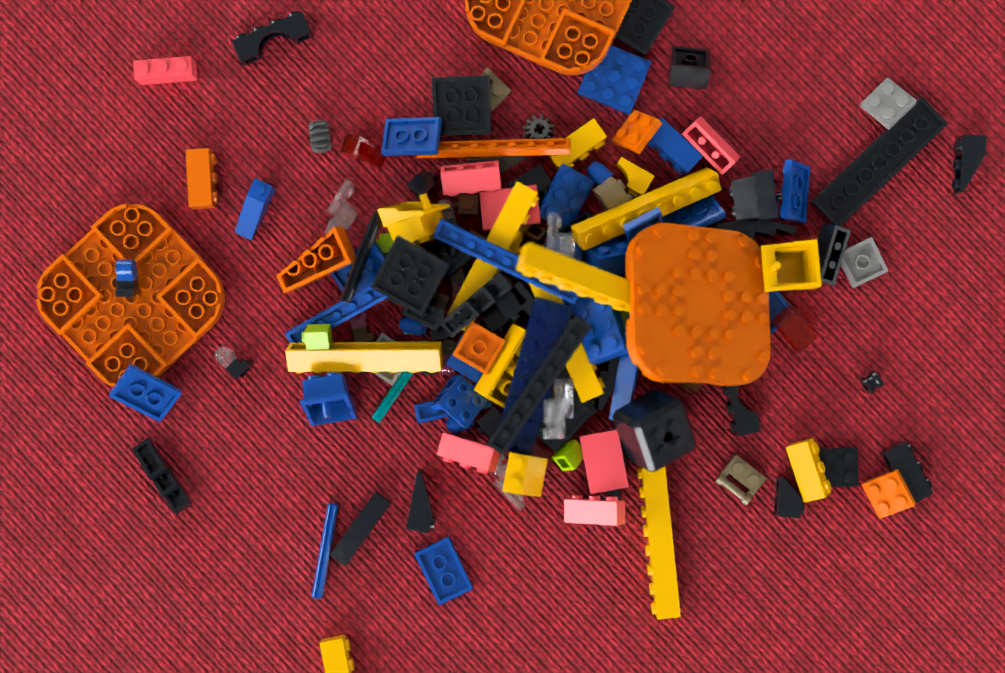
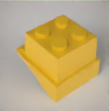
[378,193,450,245]
[761,239,822,292]

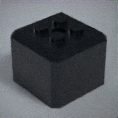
[612,389,696,473]

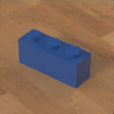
[647,117,703,175]

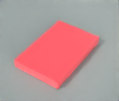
[479,185,541,231]
[579,429,629,494]

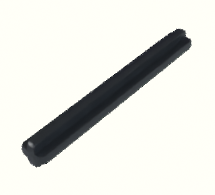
[340,212,382,304]

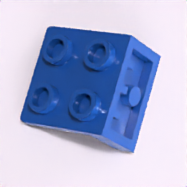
[430,374,488,428]

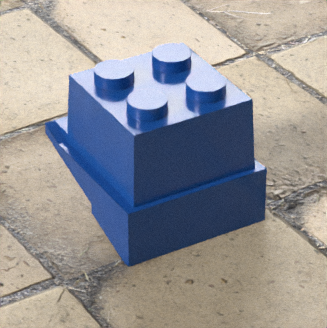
[300,372,357,426]

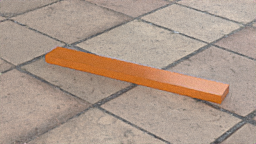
[417,138,571,159]

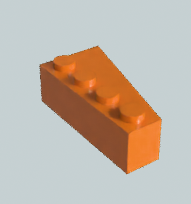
[276,225,356,293]

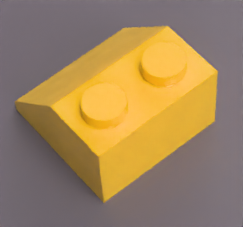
[502,451,548,497]

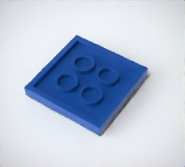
[577,45,652,115]

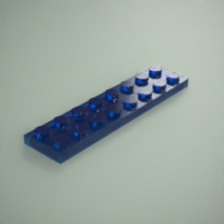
[499,296,574,456]

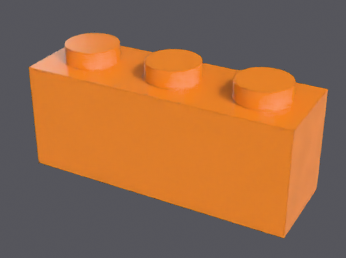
[185,148,219,210]

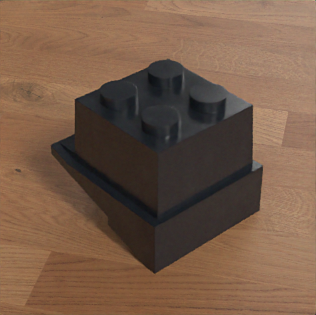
[730,169,782,222]

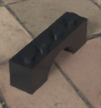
[232,11,313,66]
[721,385,761,436]

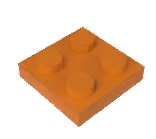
[612,109,662,154]
[452,321,505,374]
[861,469,916,519]

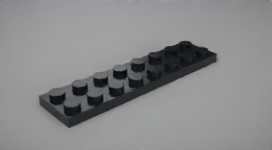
[810,96,948,227]

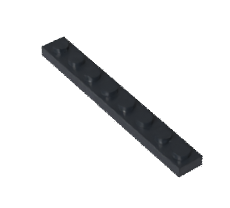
[487,314,593,455]

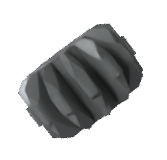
[523,114,555,139]
[309,120,331,153]

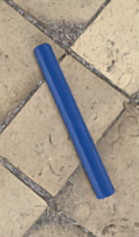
[312,503,339,599]

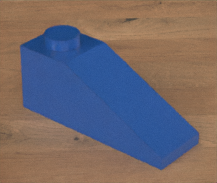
[234,178,276,241]

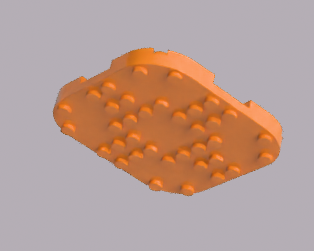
[465,0,632,75]
[36,204,225,387]
[625,223,771,386]

